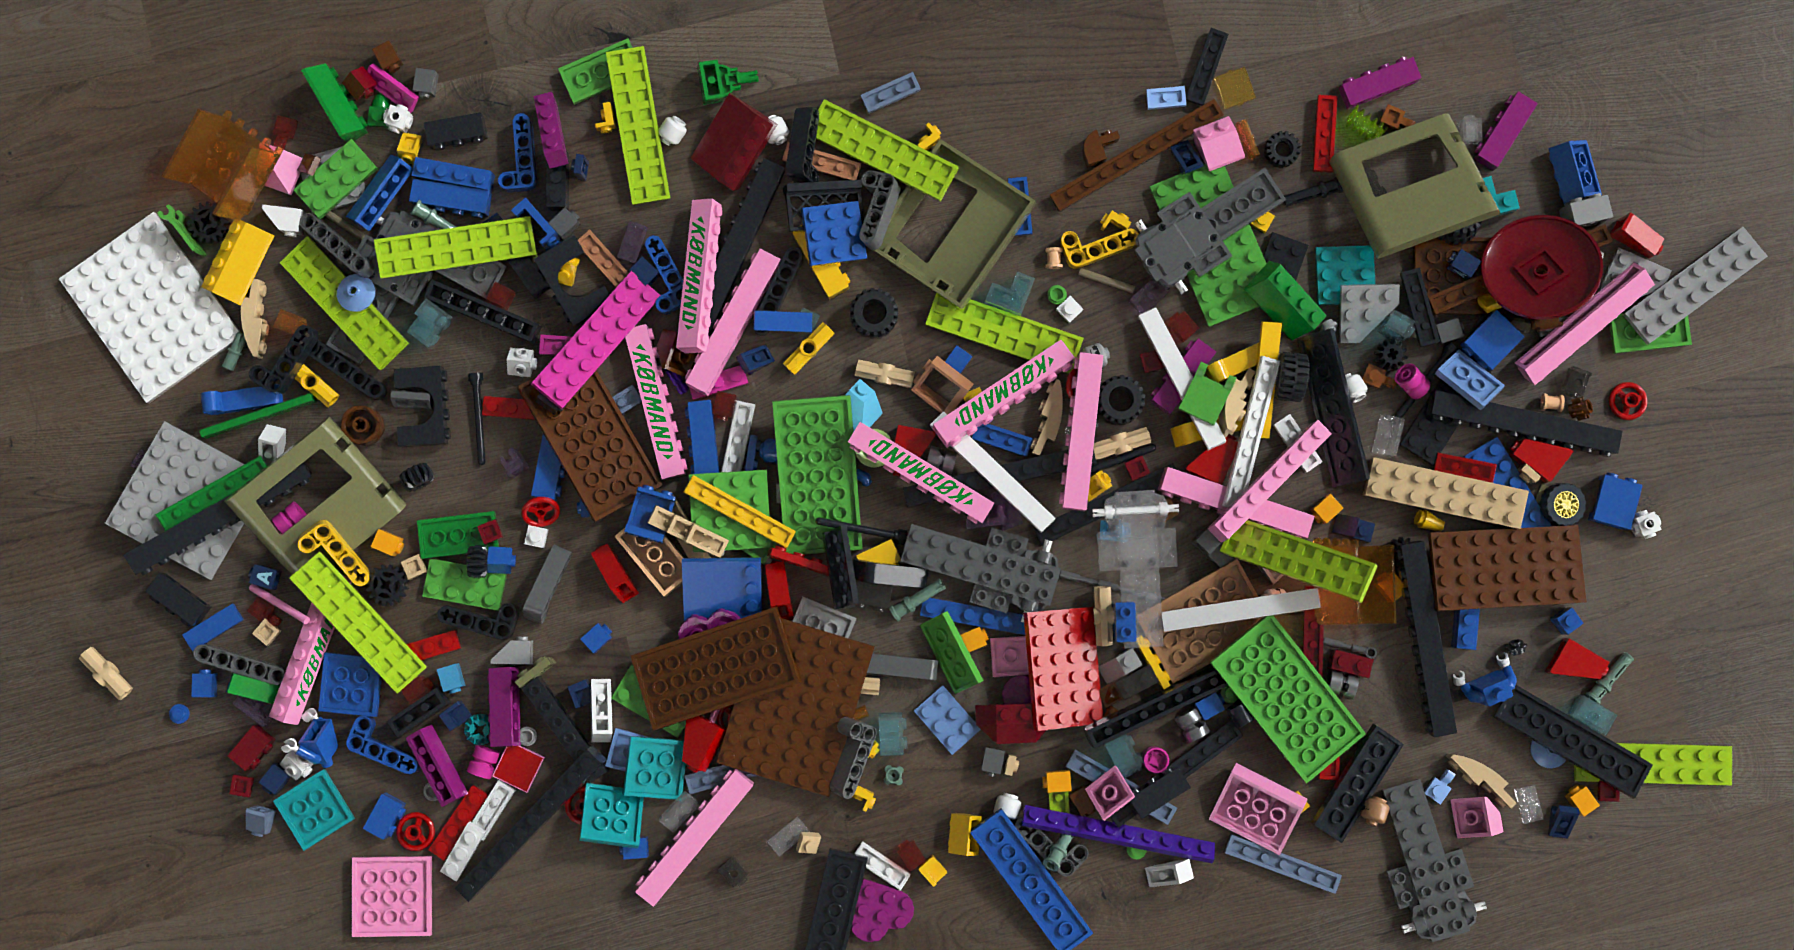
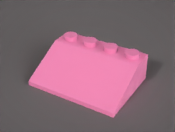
[1209,763,1307,855]

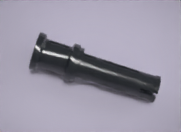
[1284,177,1343,207]

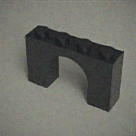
[532,234,610,326]
[394,366,451,448]

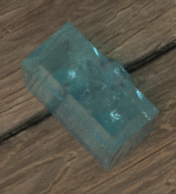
[1377,310,1415,343]
[1567,695,1618,735]
[879,712,907,756]
[1104,734,1144,778]

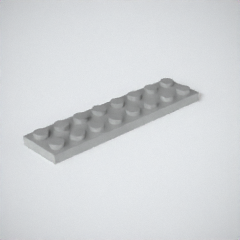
[1623,227,1768,345]

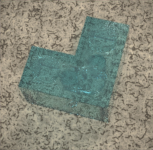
[984,271,1035,316]
[407,298,452,347]

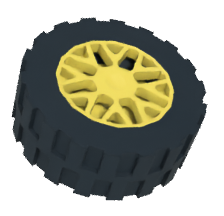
[1539,483,1586,526]

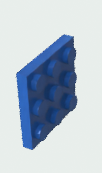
[801,201,867,266]
[318,652,382,717]

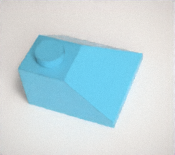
[846,379,883,432]

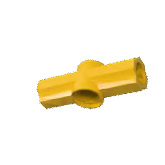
[783,322,835,375]
[284,363,340,408]

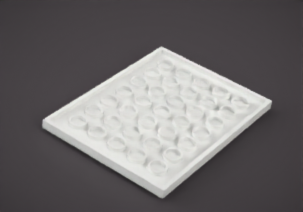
[59,212,240,403]

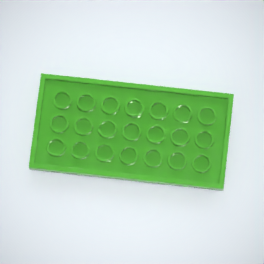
[1150,164,1266,328]
[772,395,863,554]
[1210,615,1366,784]

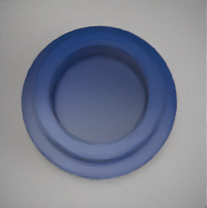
[169,704,190,724]

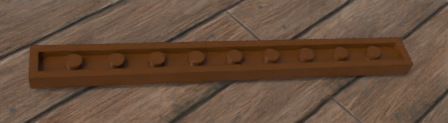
[1049,99,1224,212]
[1428,224,1613,315]

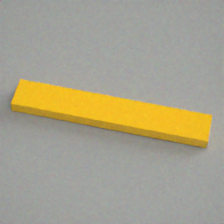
[1256,321,1282,438]
[684,475,796,549]

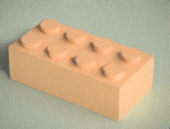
[615,528,684,597]

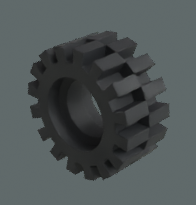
[1264,131,1301,168]

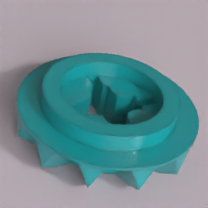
[464,714,490,745]

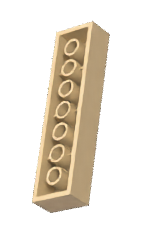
[1363,457,1529,529]

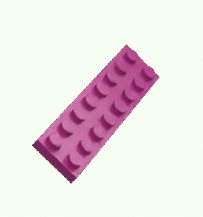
[531,271,661,410]

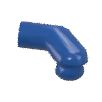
[856,469,872,486]

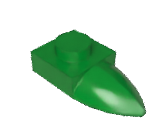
[367,92,390,128]

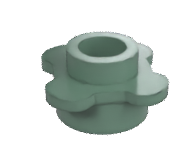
[884,765,904,785]

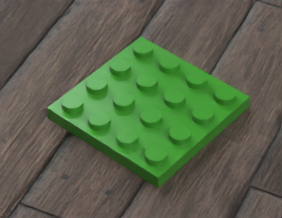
[688,470,771,552]

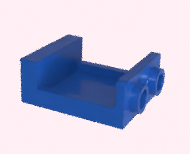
[511,197,562,249]
[1460,310,1525,372]
[1588,472,1643,530]
[624,485,676,544]
[1112,602,1137,642]

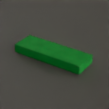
[226,673,280,704]

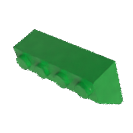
[301,63,368,142]
[1244,261,1327,340]

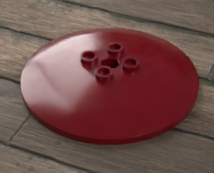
[1481,215,1603,320]

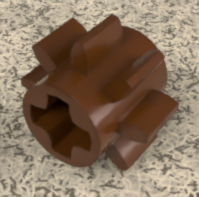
[1568,396,1593,421]

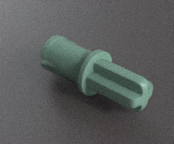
[222,332,246,371]

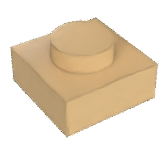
[1517,464,1541,484]
[401,554,427,580]
[252,619,281,646]
[1004,754,1019,776]
[796,832,821,854]

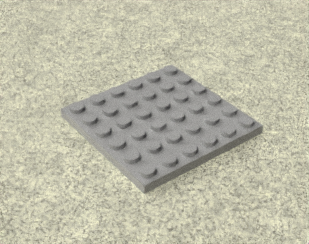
[105,421,244,580]

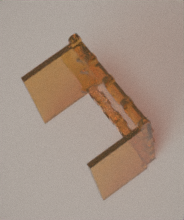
[162,109,283,221]
[1313,538,1396,625]

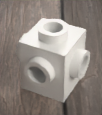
[383,104,413,134]
[507,348,537,377]
[1631,510,1661,539]
[280,745,313,780]

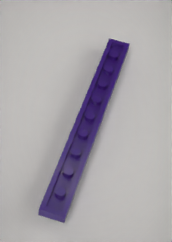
[1022,805,1215,863]

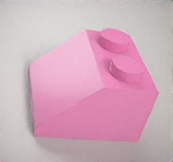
[1193,116,1245,171]

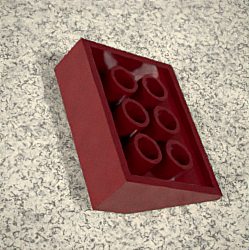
[691,93,778,191]

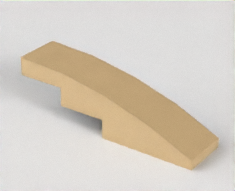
[647,505,729,558]

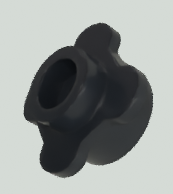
[1505,639,1527,655]

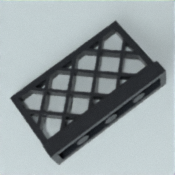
[783,180,864,232]
[822,525,859,610]

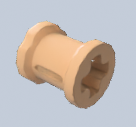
[1045,247,1063,269]
[1540,393,1565,412]

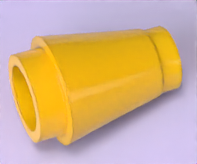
[1414,510,1445,532]

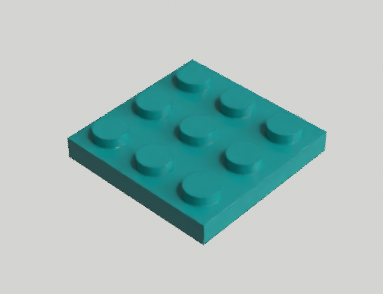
[1315,245,1375,305]
[623,736,686,800]
[273,769,355,851]
[579,783,644,849]

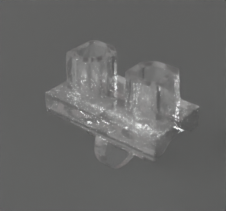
[1514,785,1544,824]

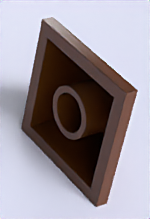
[657,329,698,377]

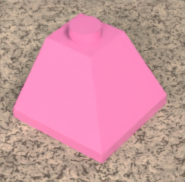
[255,143,303,195]
[1085,766,1135,821]
[1450,797,1503,838]

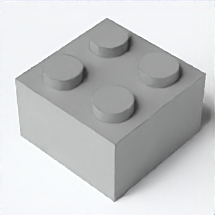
[1559,193,1613,228]

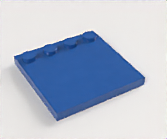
[682,558,762,621]

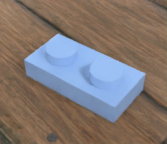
[1146,86,1186,110]

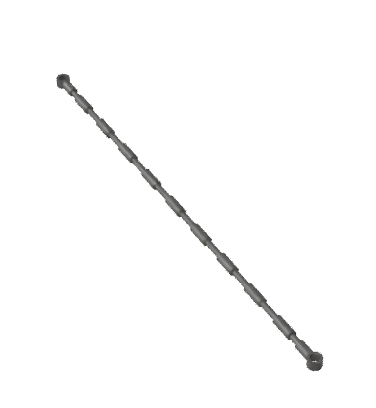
[1059,570,1377,659]

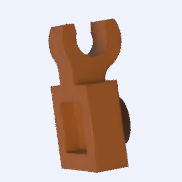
[1379,104,1416,131]
[1362,364,1397,389]

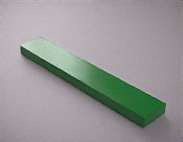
[199,393,317,439]
[155,456,267,531]

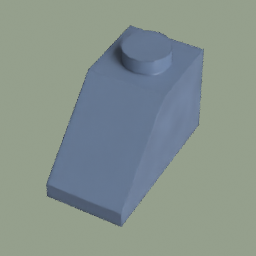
[246,805,276,837]

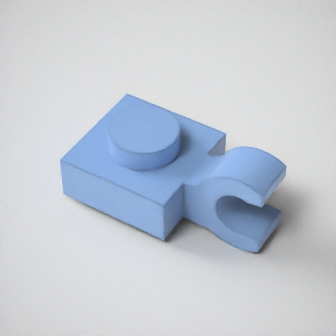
[1424,769,1456,805]

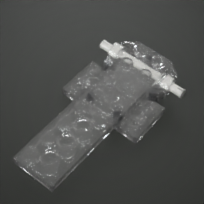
[1092,490,1179,649]

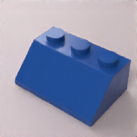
[1548,140,1602,204]

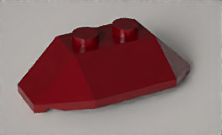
[975,703,1046,744]

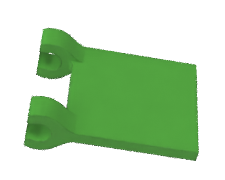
[157,204,207,257]
[1178,362,1237,425]

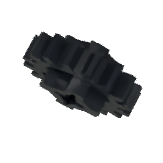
[187,201,231,244]
[366,564,409,606]

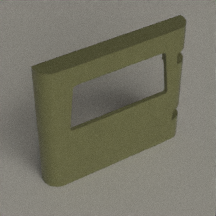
[1329,114,1500,259]
[873,139,1036,309]
[224,417,406,575]

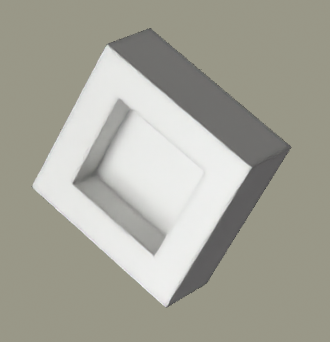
[1056,296,1084,323]
[524,525,548,548]

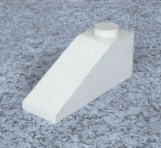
[591,679,612,742]

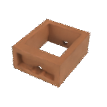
[911,356,974,415]

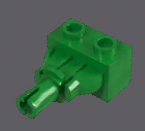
[697,59,759,105]

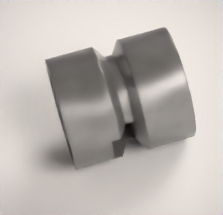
[927,446,957,476]
[1326,669,1359,700]
[1175,707,1210,743]

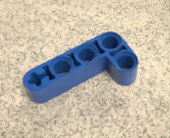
[498,113,537,193]
[645,235,683,315]
[200,384,284,415]
[346,716,421,774]

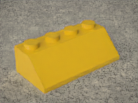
[201,218,274,305]

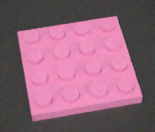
[352,856,432,937]

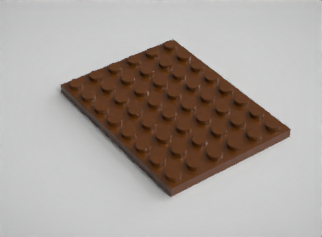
[717,618,875,797]

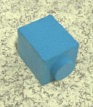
[437,663,466,694]

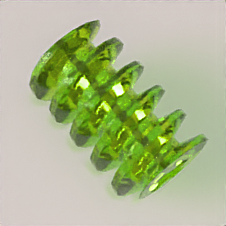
[1346,104,1389,140]

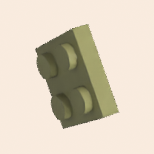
[515,657,556,688]

